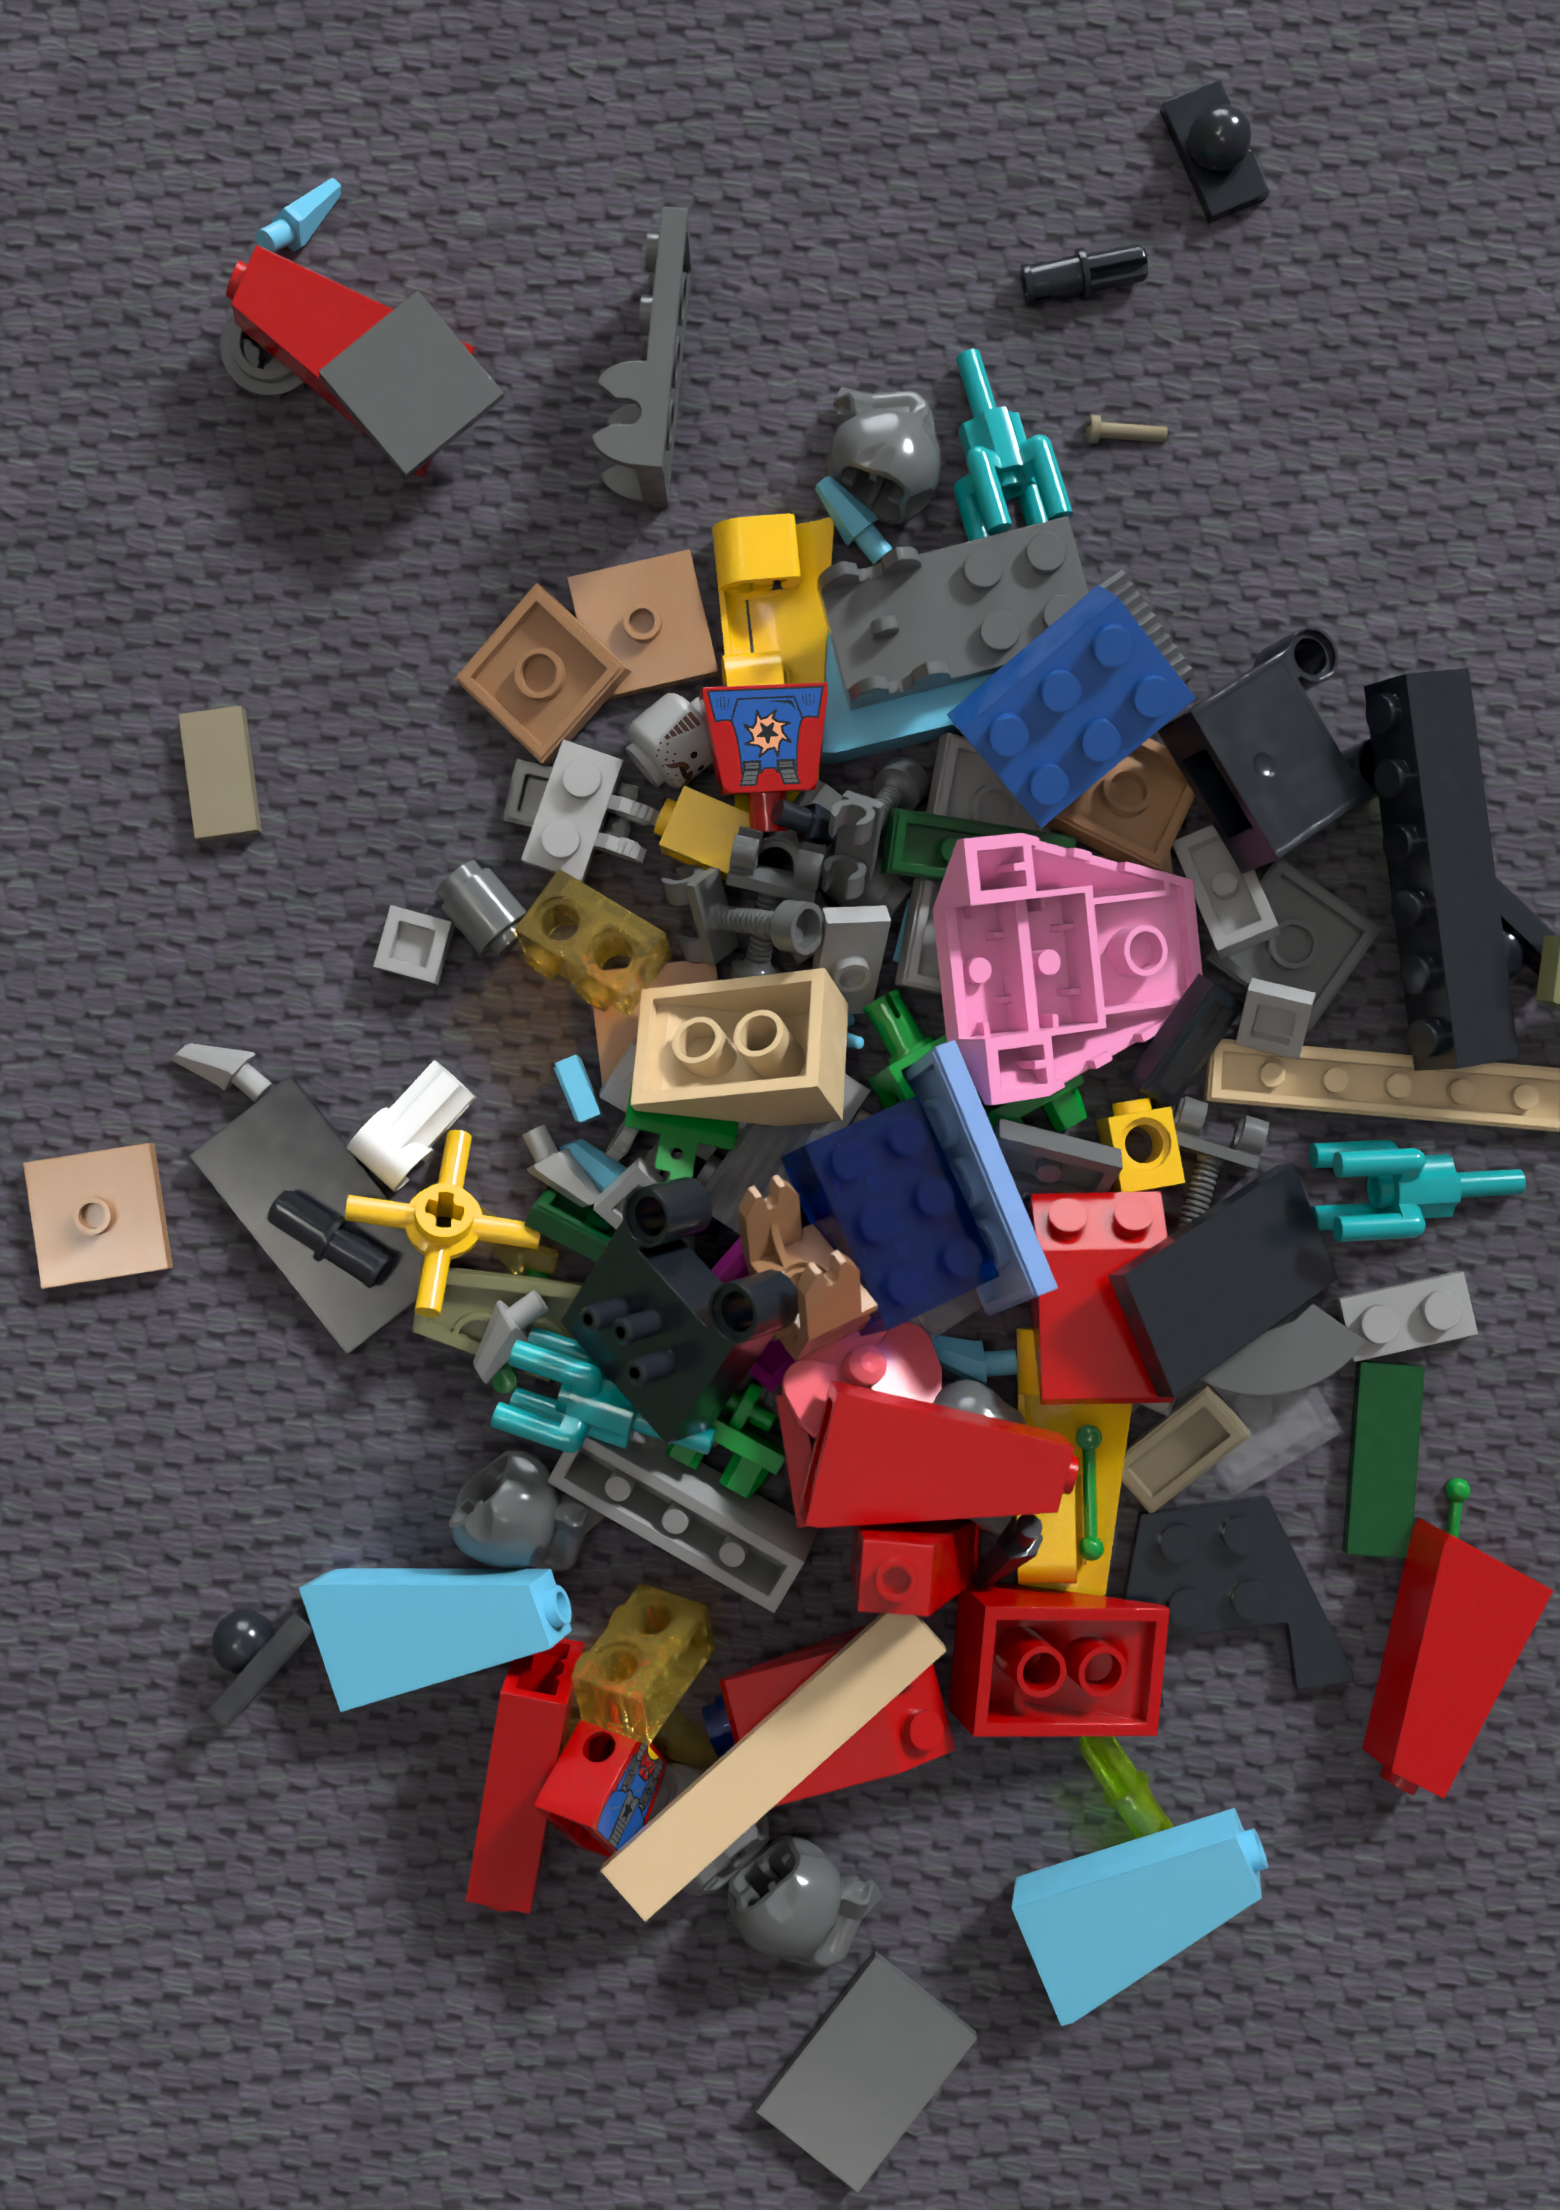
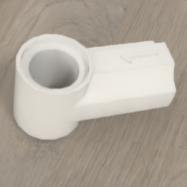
[347,1060,476,1192]

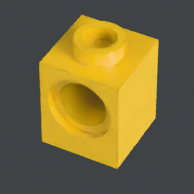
[654,786,750,881]
[1097,1097,1185,1192]

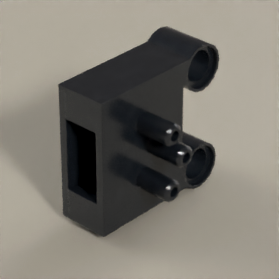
[1157,626,1378,874]
[560,1176,799,1445]

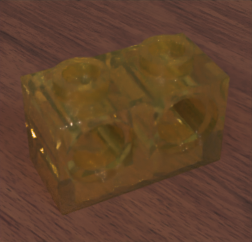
[515,869,671,1017]
[571,1582,715,1745]

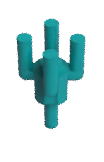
[953,349,1073,542]
[1309,1140,1526,1242]
[491,1326,716,1455]

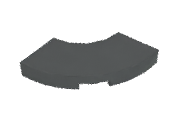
[1199,1303,1366,1395]

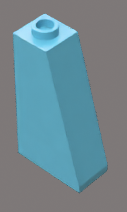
[821,631,994,764]
[299,1568,572,1712]
[1012,1808,1268,2026]

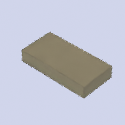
[178,705,262,842]
[1122,1383,1250,1513]

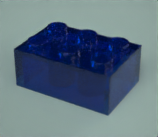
[780,1095,1000,1336]

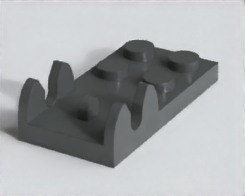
[593,206,693,505]
[817,516,1089,711]

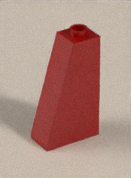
[226,245,475,478]
[798,1380,1078,1528]
[1362,1517,1554,1799]
[850,1519,981,1617]
[466,1638,584,1914]

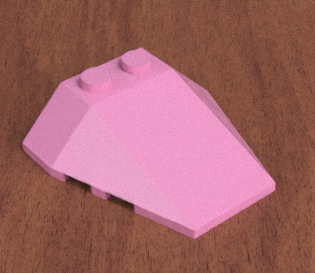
[933,833,1203,1105]

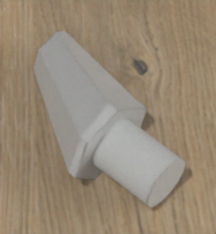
[171,1043,273,1103]
[522,1124,601,1207]
[473,1290,549,1384]

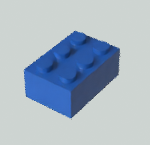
[947,585,1196,828]

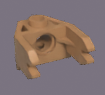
[738,1175,878,1361]

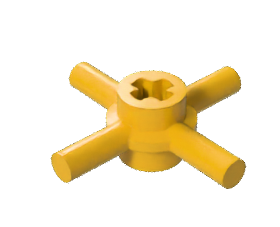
[345,1130,540,1317]

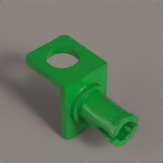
[862,988,948,1142]

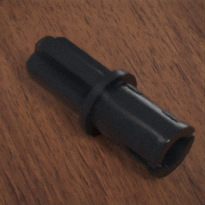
[1020,244,1148,307]
[267,1190,394,1289]

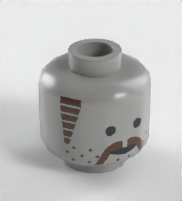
[625,693,713,789]

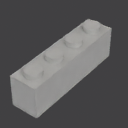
[547,1431,818,1613]

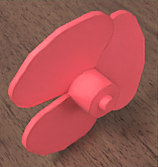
[782,1285,942,1439]

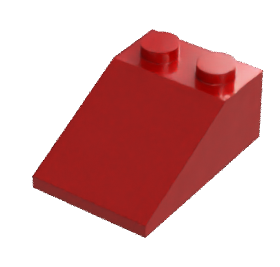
[1027,1191,1175,1405]
[948,1584,1170,1737]
[719,1623,955,1806]

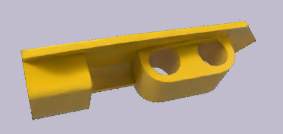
[712,514,834,813]
[1016,1327,1132,1596]

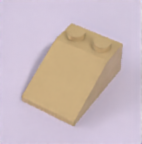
[630,968,849,1126]

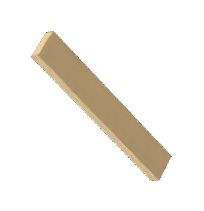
[1204,1039,1560,1133]
[601,1613,947,1922]

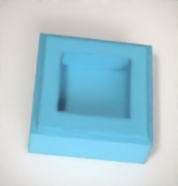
[553,1055,605,1124]

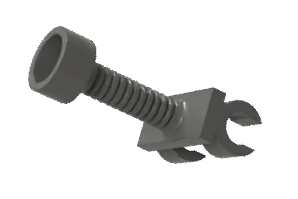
[821,757,929,900]
[726,826,827,979]
[661,865,824,965]
[1167,1096,1269,1237]

